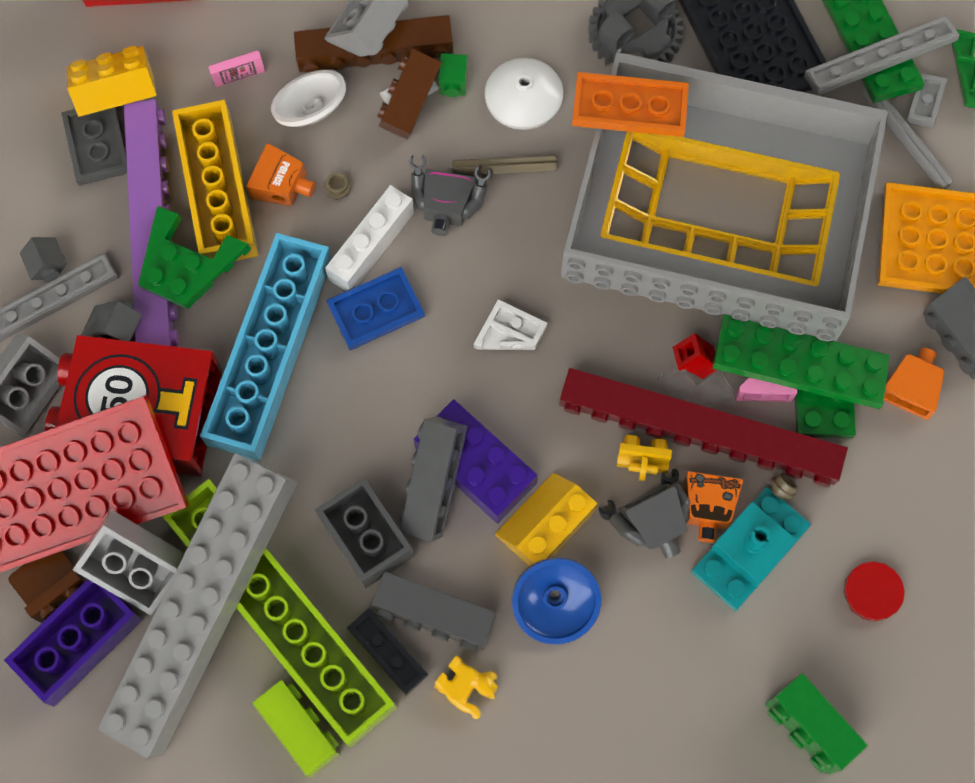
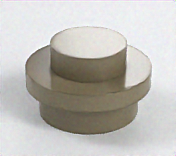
[324,173,351,199]
[770,474,798,500]

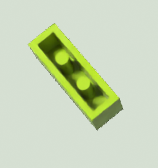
[252,680,339,778]

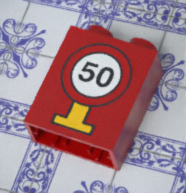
[45,335,222,476]

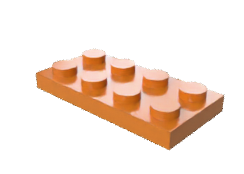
[572,72,689,137]

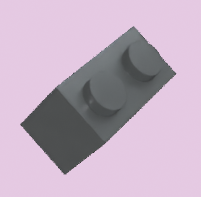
[81,300,142,341]

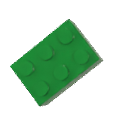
[765,673,868,775]

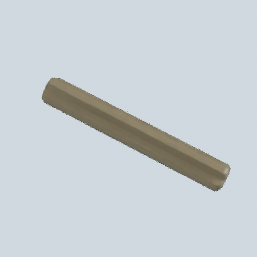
[452,155,558,176]

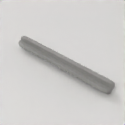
[862,88,953,189]

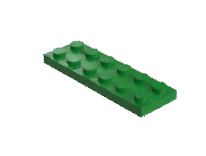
[822,0,925,103]
[712,315,890,409]

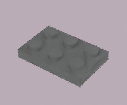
[61,107,127,186]

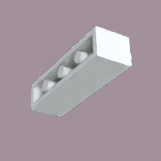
[325,185,414,292]

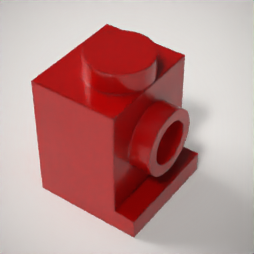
[672,333,717,379]

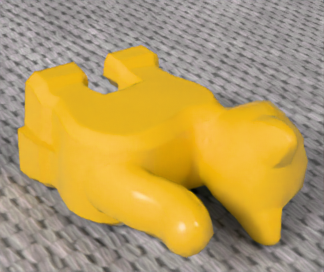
[434,656,498,719]

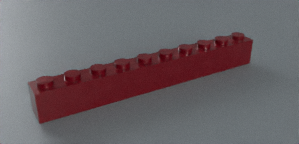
[559,368,848,487]

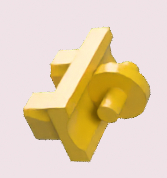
[617,435,672,481]

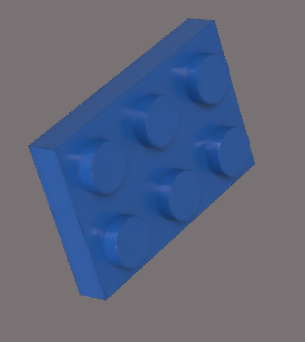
[326,267,425,351]

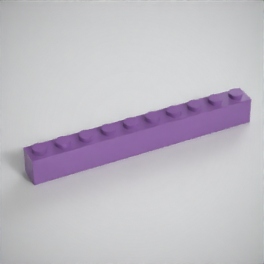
[124,99,180,347]

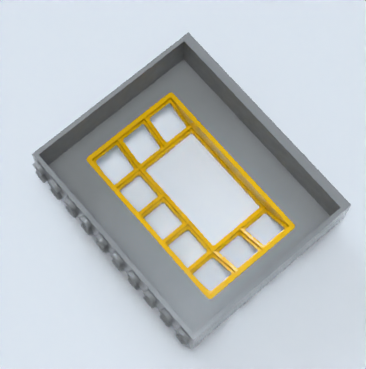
[561,52,888,341]

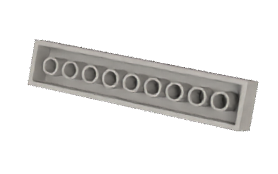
[97,453,298,759]

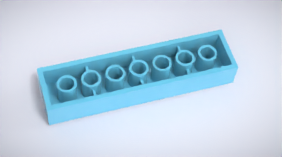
[200,233,332,461]

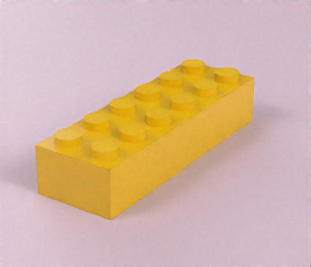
[172,99,259,261]

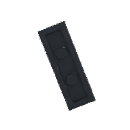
[347,608,428,696]

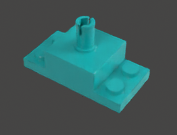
[691,487,812,612]

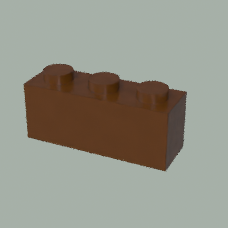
[377,49,442,139]

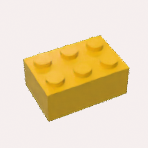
[66,46,157,117]

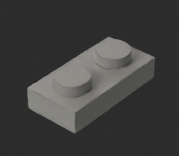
[907,73,947,128]

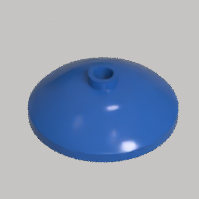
[512,557,601,644]

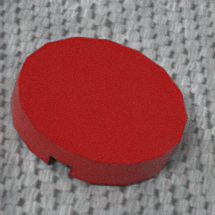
[843,561,905,622]

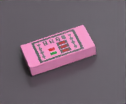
[208,51,265,87]

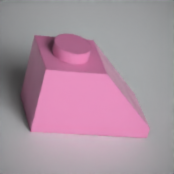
[735,378,797,402]

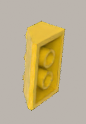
[495,473,598,566]

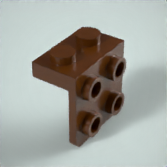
[8,551,86,623]

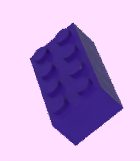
[414,399,538,524]
[4,579,143,707]

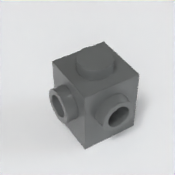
[19,237,67,281]

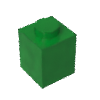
[439,53,468,97]

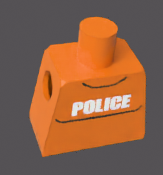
[246,143,316,206]

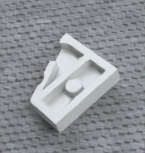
[474,299,548,350]

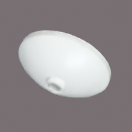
[485,58,563,130]
[271,70,346,127]

